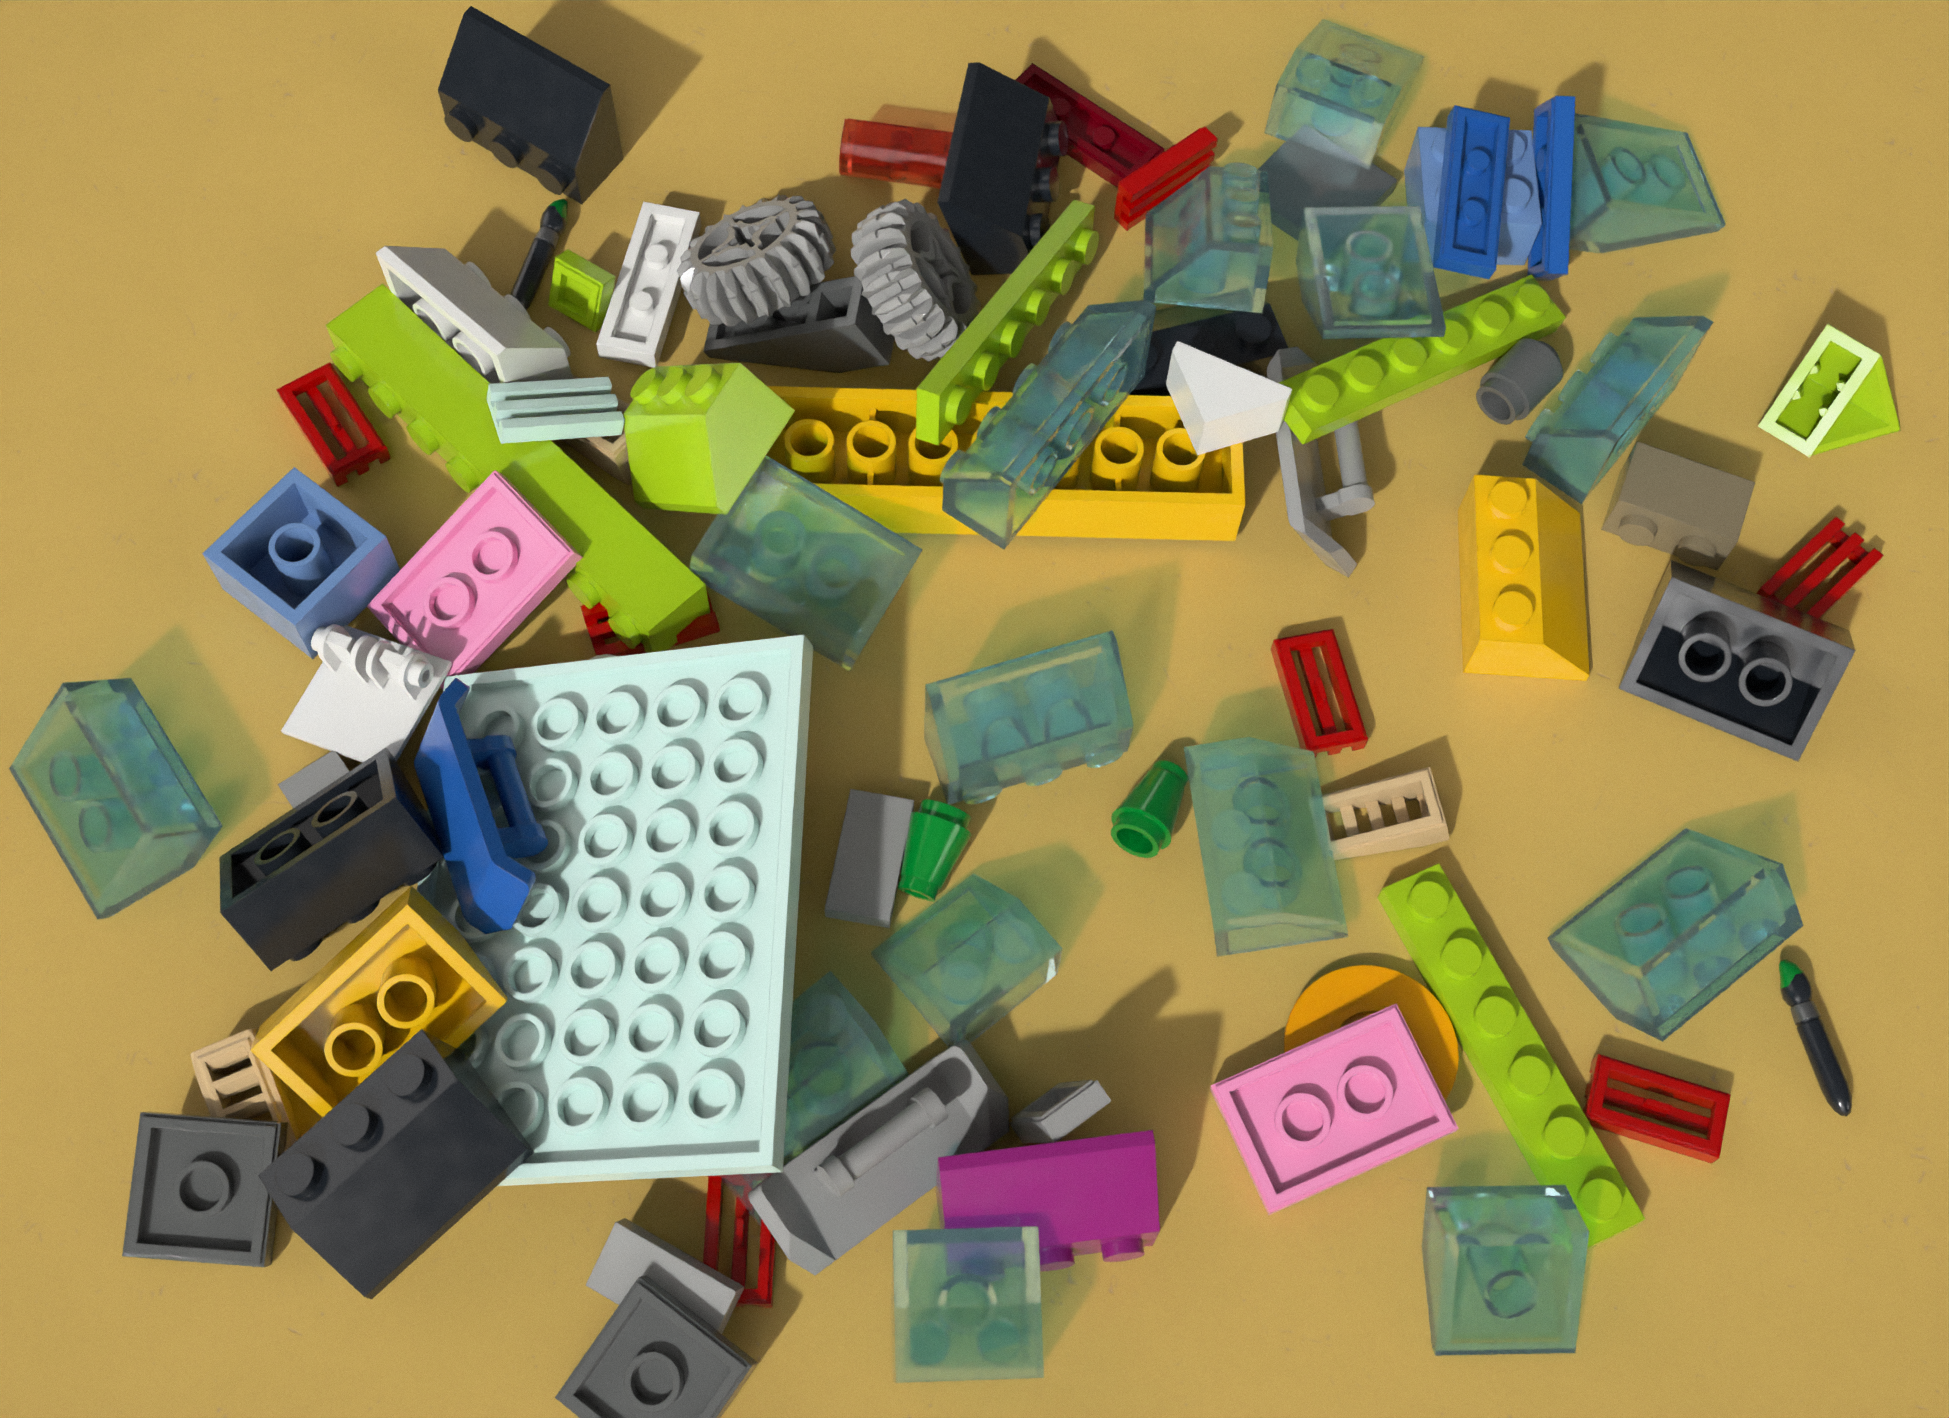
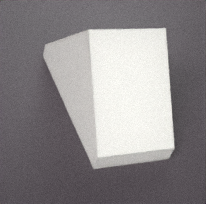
[1166,341,1292,455]

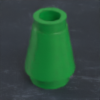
[1111,760,1188,858]
[898,799,972,902]

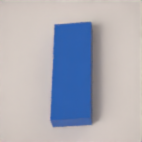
[1527,96,1575,281]
[1432,105,1510,279]

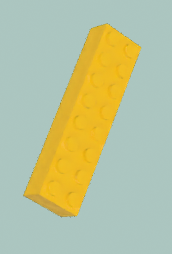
[743,386,1245,541]

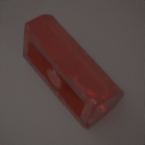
[839,118,953,189]

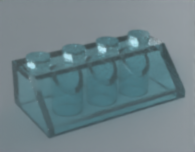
[940,300,1157,550]

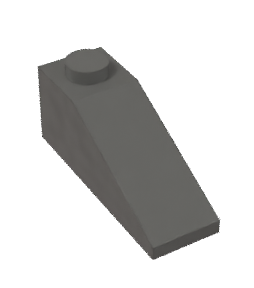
[703,276,895,373]

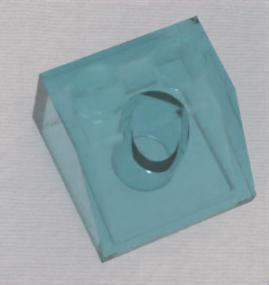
[871,873,1063,1047]
[1422,1185,1589,1356]
[891,1226,1044,1383]

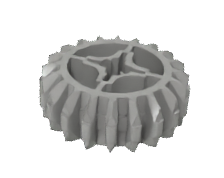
[677,195,836,327]
[850,199,981,362]

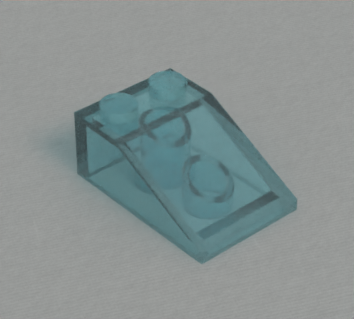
[1264,19,1424,170]
[1569,113,1726,253]
[1296,206,1446,339]

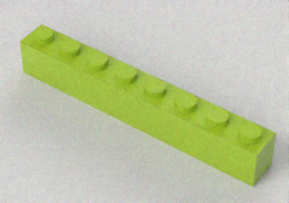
[326,283,710,653]

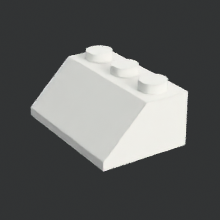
[376,246,573,384]

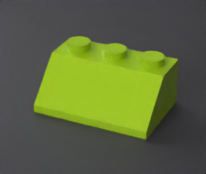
[623,363,795,515]

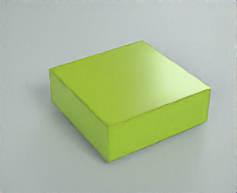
[548,249,616,332]

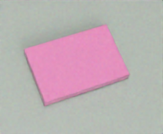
[367,470,583,689]
[1210,1004,1459,1216]

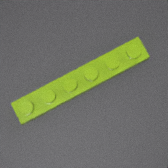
[916,200,1099,446]
[1278,275,1566,445]
[1377,863,1645,1254]

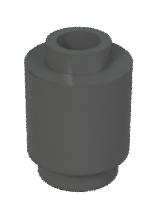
[1476,338,1563,425]

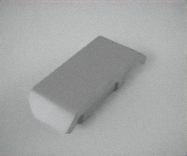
[1267,347,1375,577]
[748,1039,1009,1275]

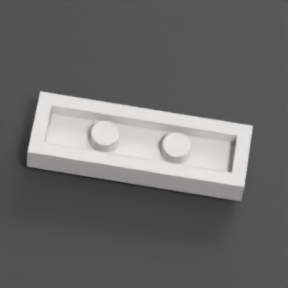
[596,201,701,368]

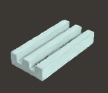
[486,377,625,444]

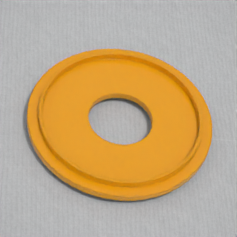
[1284,965,1459,1100]

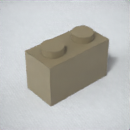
[1601,441,1755,571]

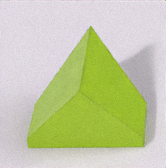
[1758,323,1901,457]

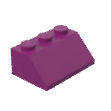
[936,1130,1160,1281]

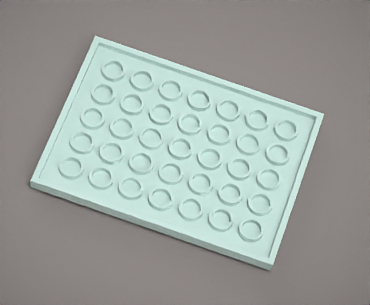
[417,634,813,1186]

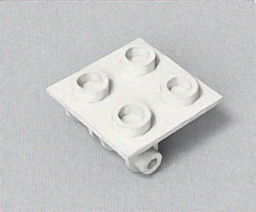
[281,624,453,763]

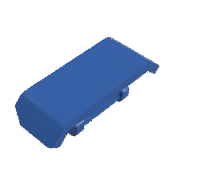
[414,678,548,934]

